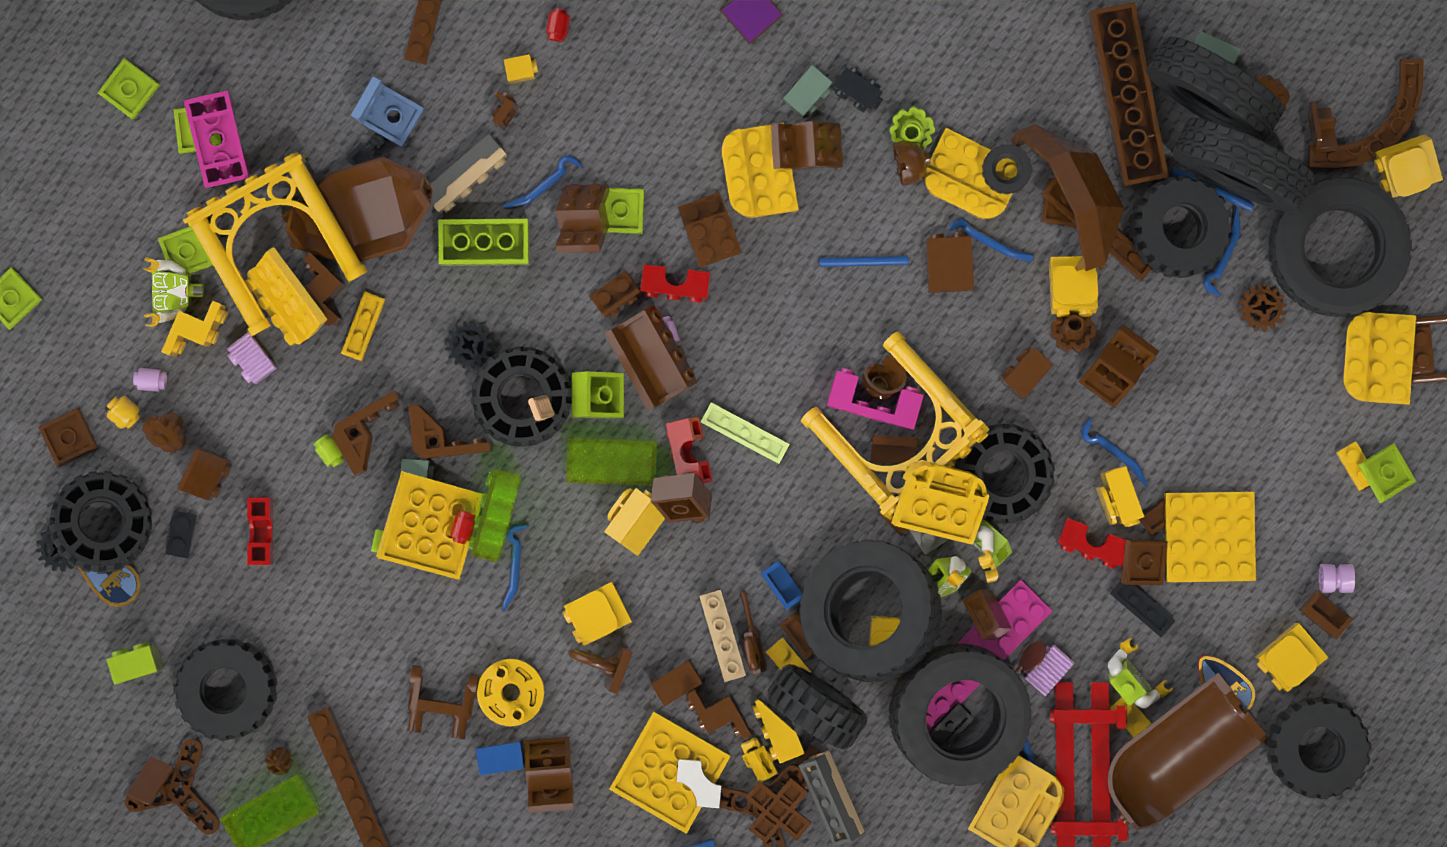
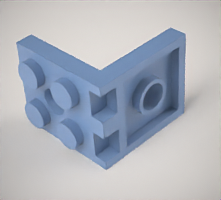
[351,76,425,147]

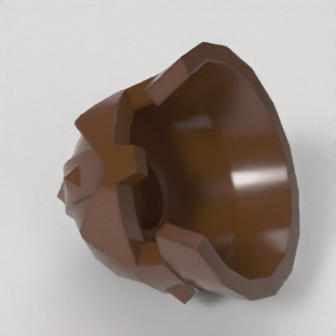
[861,355,907,400]

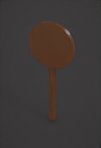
[1015,641,1046,674]

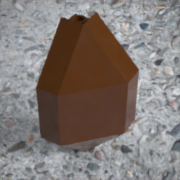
[1011,124,1124,271]
[281,157,433,262]

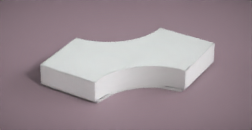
[677,759,721,808]

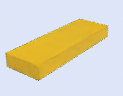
[341,291,386,361]

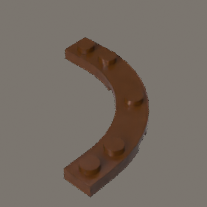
[1308,59,1424,169]

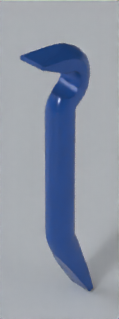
[503,155,584,208]
[1203,208,1240,296]
[948,218,1034,262]
[1081,418,1148,488]
[502,524,529,612]

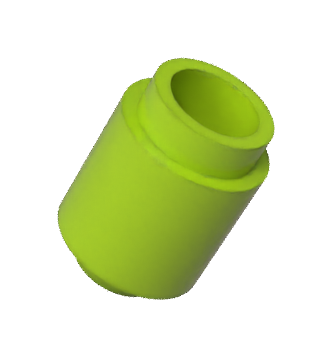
[313,434,344,468]

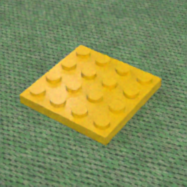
[376,471,485,580]
[1164,492,1256,582]
[609,711,731,834]

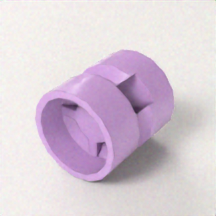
[1319,564,1355,593]

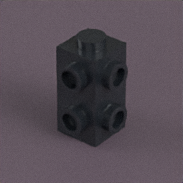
[833,67,883,113]

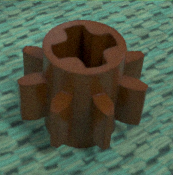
[264,747,294,775]

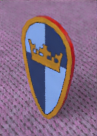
[78,565,140,607]
[1198,655,1255,713]

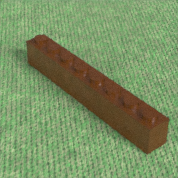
[307,706,392,847]

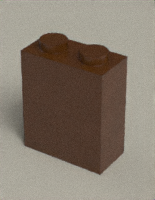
[925,233,974,293]

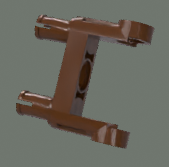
[407,665,479,739]

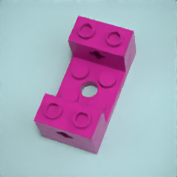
[184,90,251,188]
[826,368,924,430]

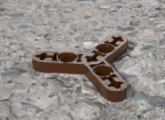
[125,738,220,835]
[719,764,803,847]

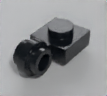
[345,133,386,166]

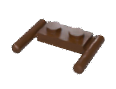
[1411,315,1447,384]

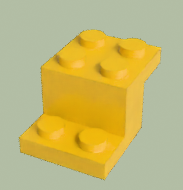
[161,301,228,357]

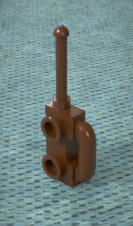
[740,590,767,674]

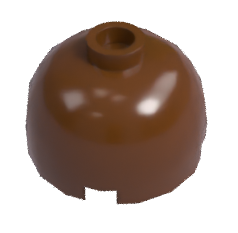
[893,141,930,186]

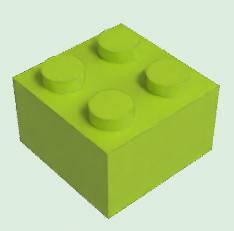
[572,371,624,419]
[106,641,164,685]

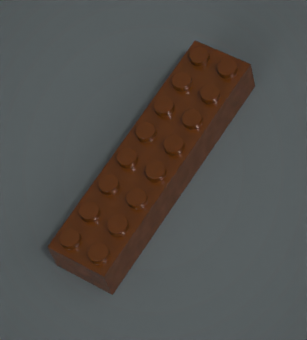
[1088,2,1169,188]

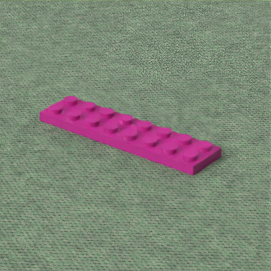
[926,580,1052,732]

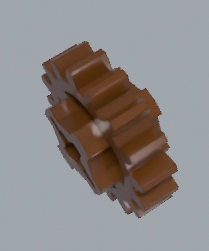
[1237,284,1287,332]

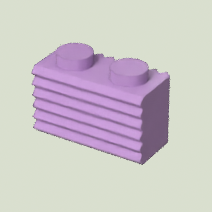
[227,332,277,384]
[1024,645,1074,696]

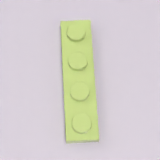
[701,403,790,464]

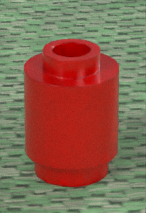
[546,8,571,42]
[449,510,476,545]

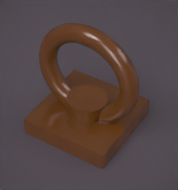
[568,645,633,694]

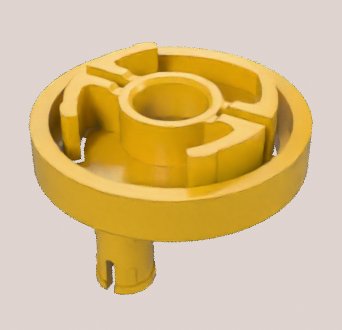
[477,659,545,726]

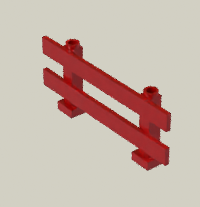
[1050,682,1129,847]

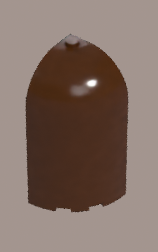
[1108,673,1268,830]

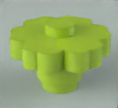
[890,106,935,150]

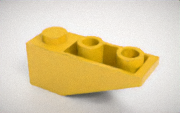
[752,698,805,764]

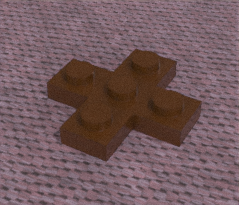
[745,777,812,843]

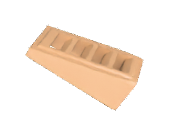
[528,395,554,422]

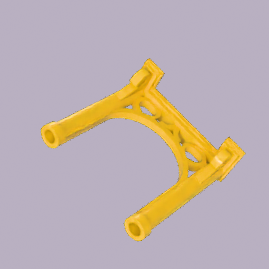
[183,152,368,337]
[801,331,990,520]

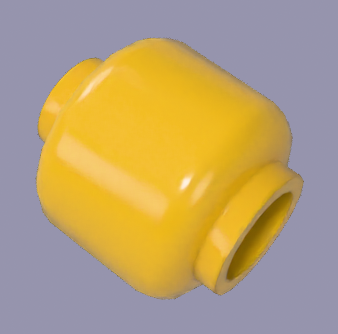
[106,396,140,429]

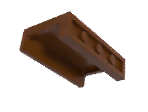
[604,305,698,411]

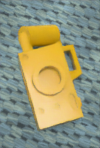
[741,737,778,781]

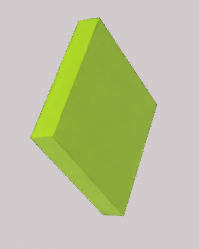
[98,58,160,120]
[174,108,223,154]
[605,188,644,234]
[158,226,213,274]
[0,267,43,330]
[1358,443,1416,503]

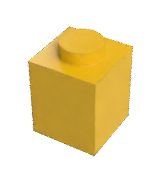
[504,54,538,84]

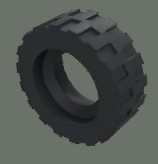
[982,144,1032,195]

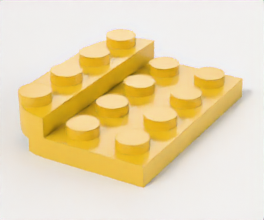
[722,122,799,218]
[924,128,1018,220]
[245,247,327,346]
[1343,312,1416,405]
[891,461,989,545]
[968,755,1064,847]

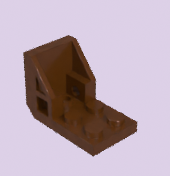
[332,391,403,476]
[408,405,493,459]

